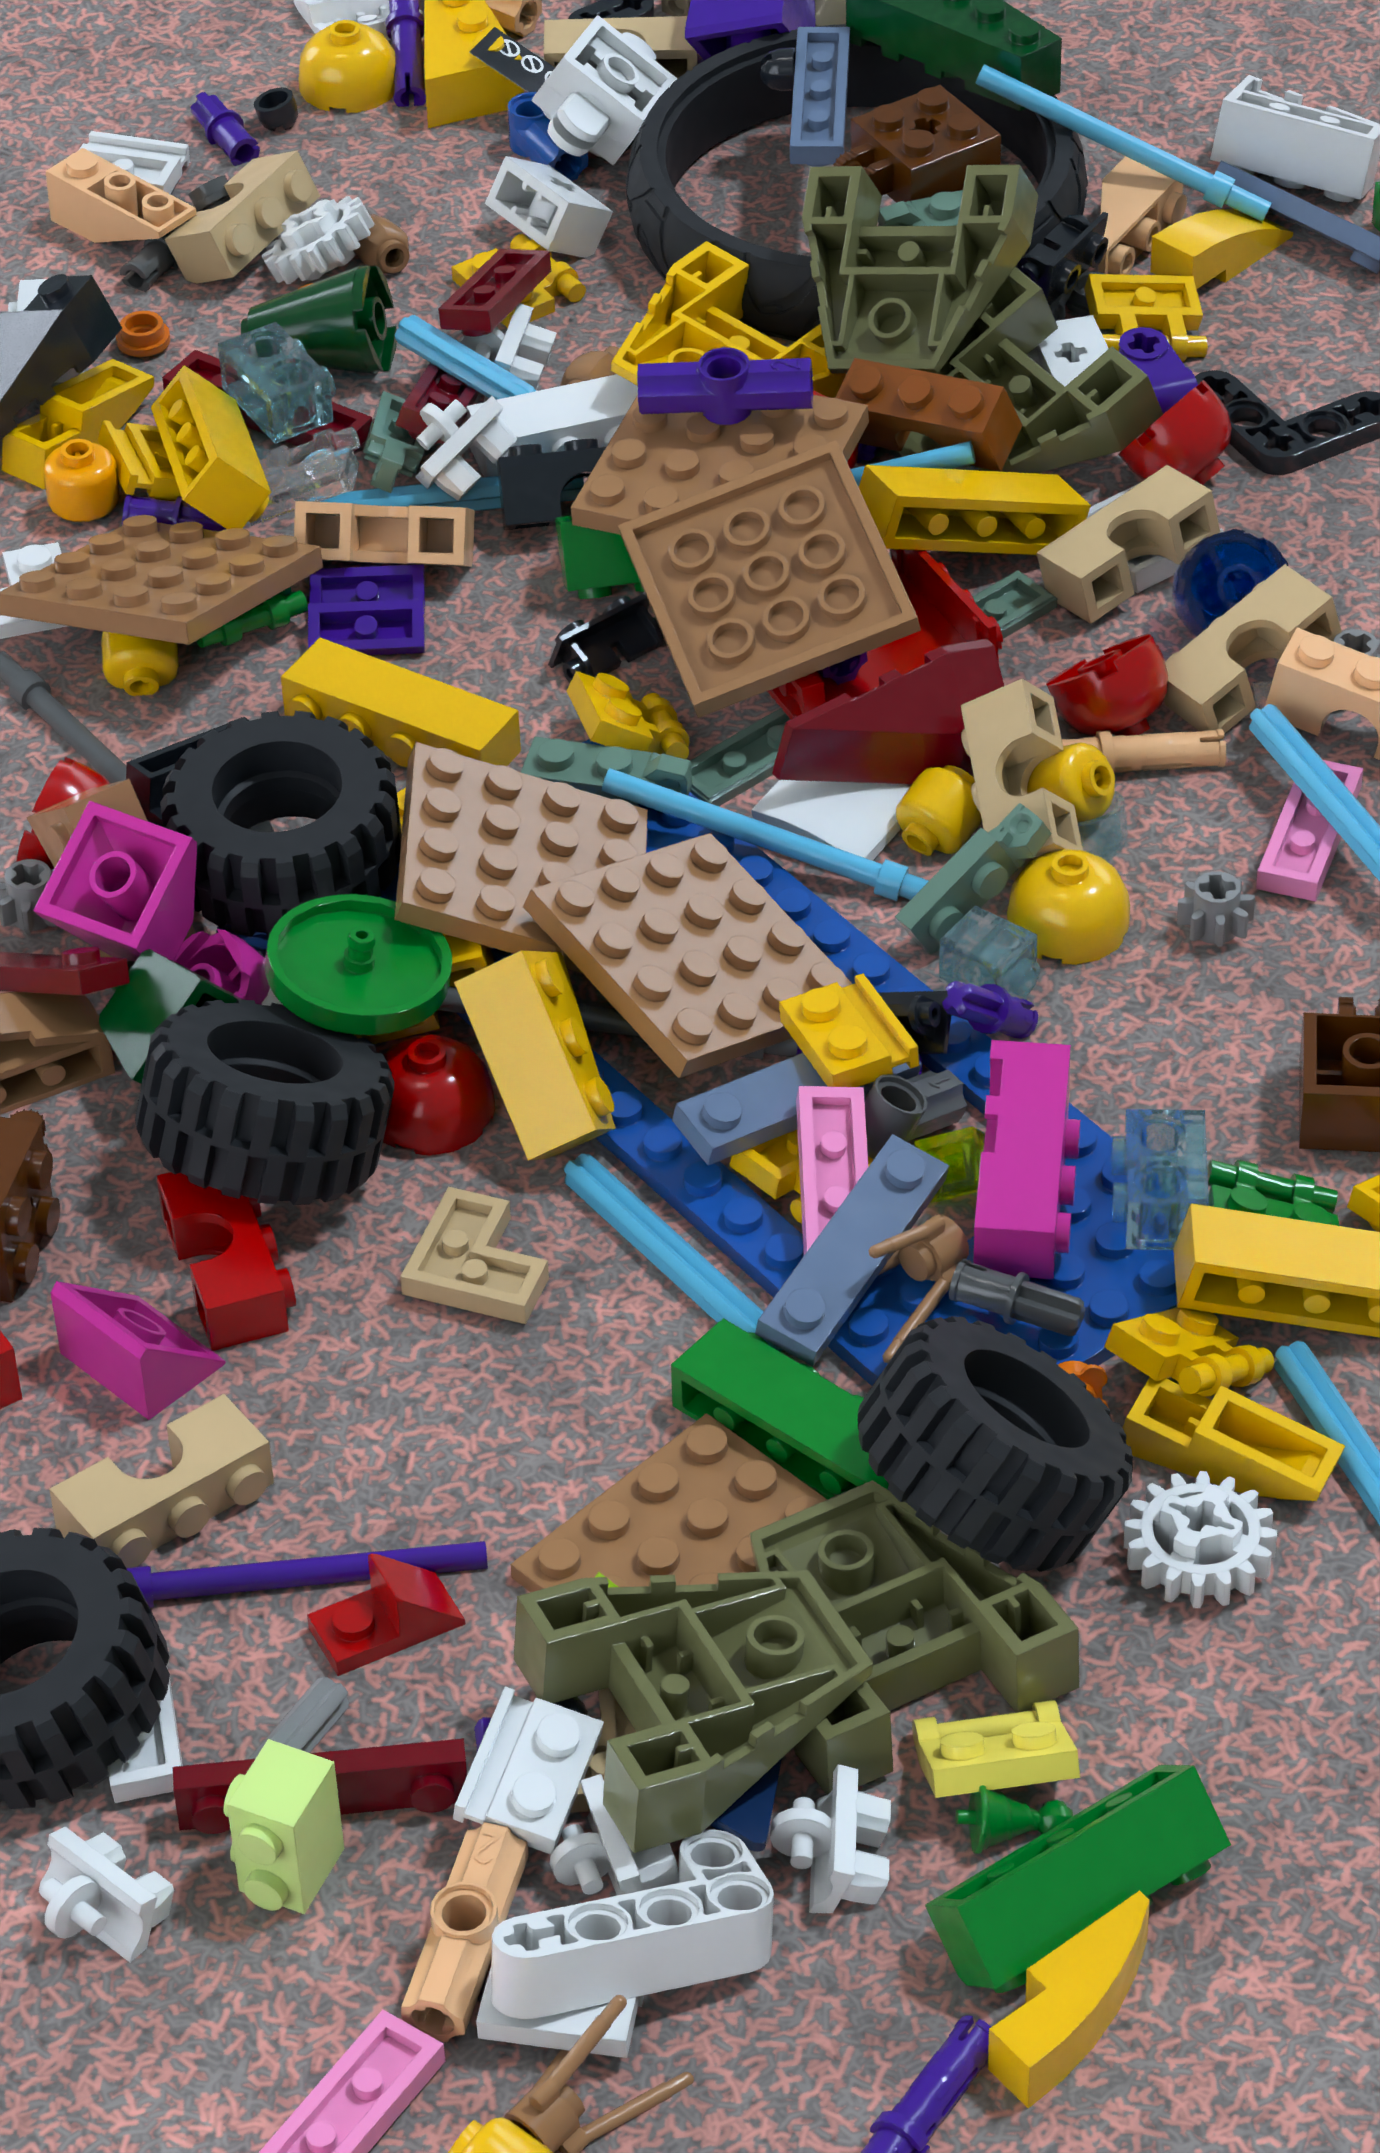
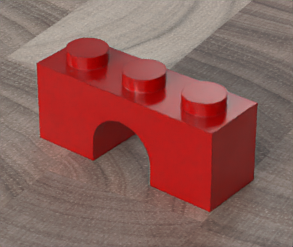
[156,1172,296,1351]

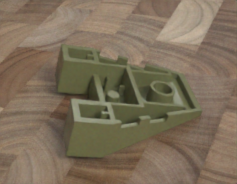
[802,165,1038,374]
[892,267,1163,473]
[750,1481,1079,1795]
[513,1570,873,1854]

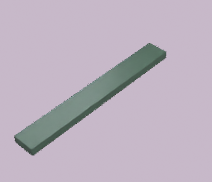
[690,570,1058,806]

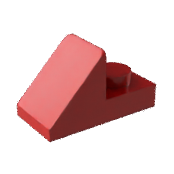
[307,1554,466,1676]

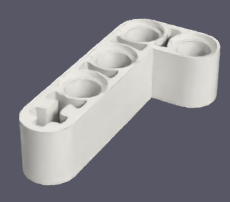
[491,1829,774,2020]

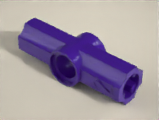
[637,347,813,425]

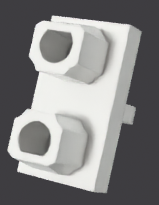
[461,303,557,401]
[415,396,517,501]
[770,1764,891,1913]
[550,1774,679,1896]
[39,1827,174,1963]

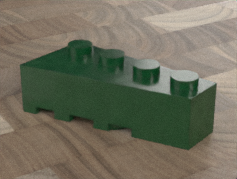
[846,0,1062,111]

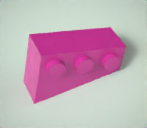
[974,1040,1081,1279]

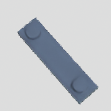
[790,27,850,167]
[1214,160,1380,274]
[672,1053,922,1165]
[755,1134,949,1367]

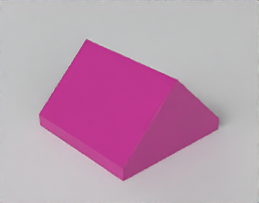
[50,1281,226,1420]

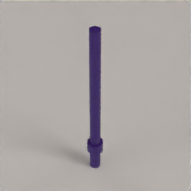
[126,1541,488,1608]

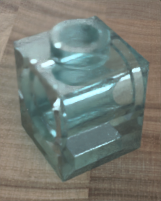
[939,905,1040,997]

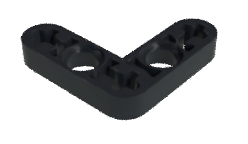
[1195,370,1380,475]

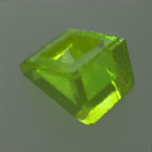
[914,1126,985,1203]

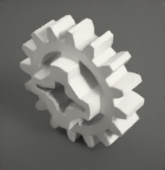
[262,196,375,284]
[1123,1471,1277,1608]

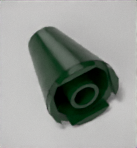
[241,265,397,374]

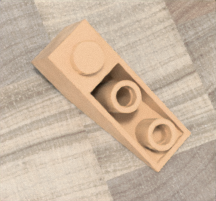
[46,148,197,243]
[1098,156,1187,275]

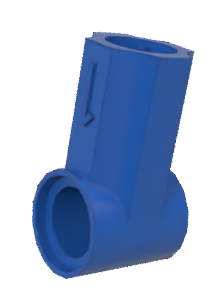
[508,92,588,181]

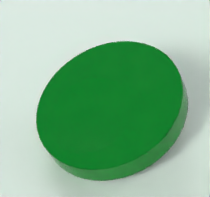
[265,894,452,1035]

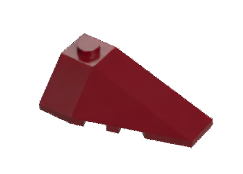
[772,639,1004,784]

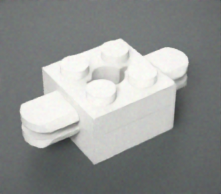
[531,15,677,165]

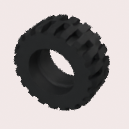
[160,711,402,938]
[135,1000,395,1205]
[858,1316,1133,1572]
[0,1528,170,1809]

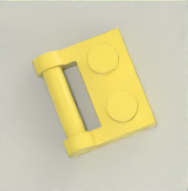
[912,1700,1080,1798]

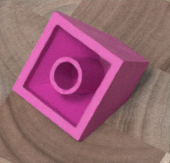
[33,800,197,961]

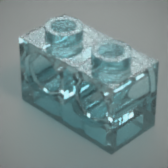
[218,322,336,444]
[1111,1109,1209,1250]

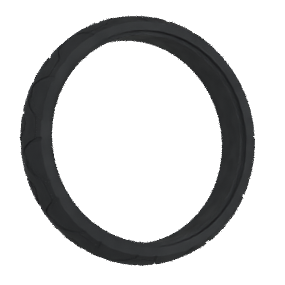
[626,24,1088,341]

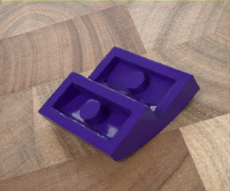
[308,564,425,655]

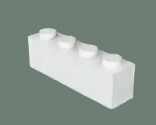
[466,374,638,477]

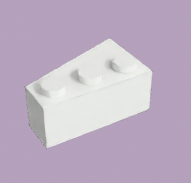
[1210,75,1380,202]

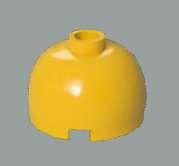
[298,20,395,113]
[1007,849,1130,965]

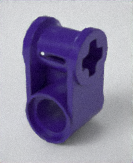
[1118,327,1198,414]

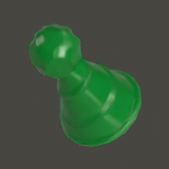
[955,1785,1073,1854]

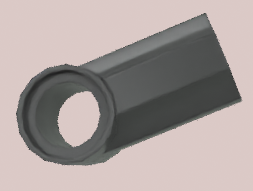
[864,1070,968,1159]

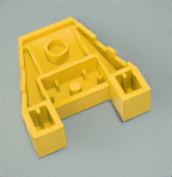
[611,241,846,398]

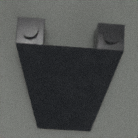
[0,274,122,440]

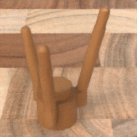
[869,1214,969,1363]
[504,1995,694,2153]

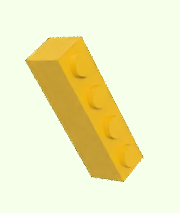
[151,365,272,529]
[859,465,1091,555]
[281,637,521,767]
[1173,1204,1380,1338]

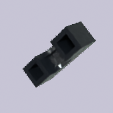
[497,439,606,530]

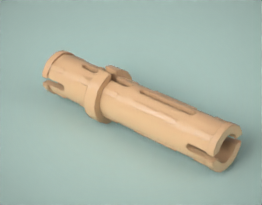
[1062,729,1226,773]

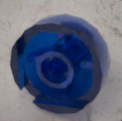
[1172,529,1289,637]

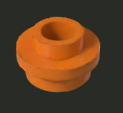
[116,311,171,357]

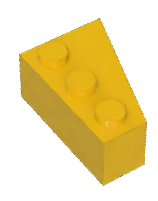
[424,0,524,128]
[454,950,616,1161]

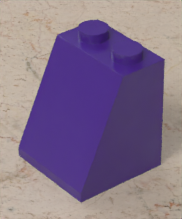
[685,0,816,61]

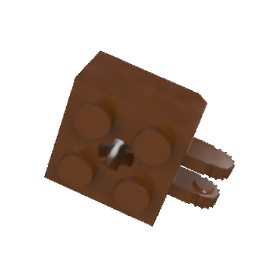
[833,85,1001,203]
[1299,997,1380,1152]
[0,1109,60,1303]

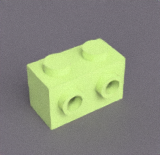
[224,1739,345,1914]

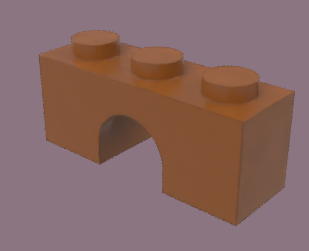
[835,358,1023,472]

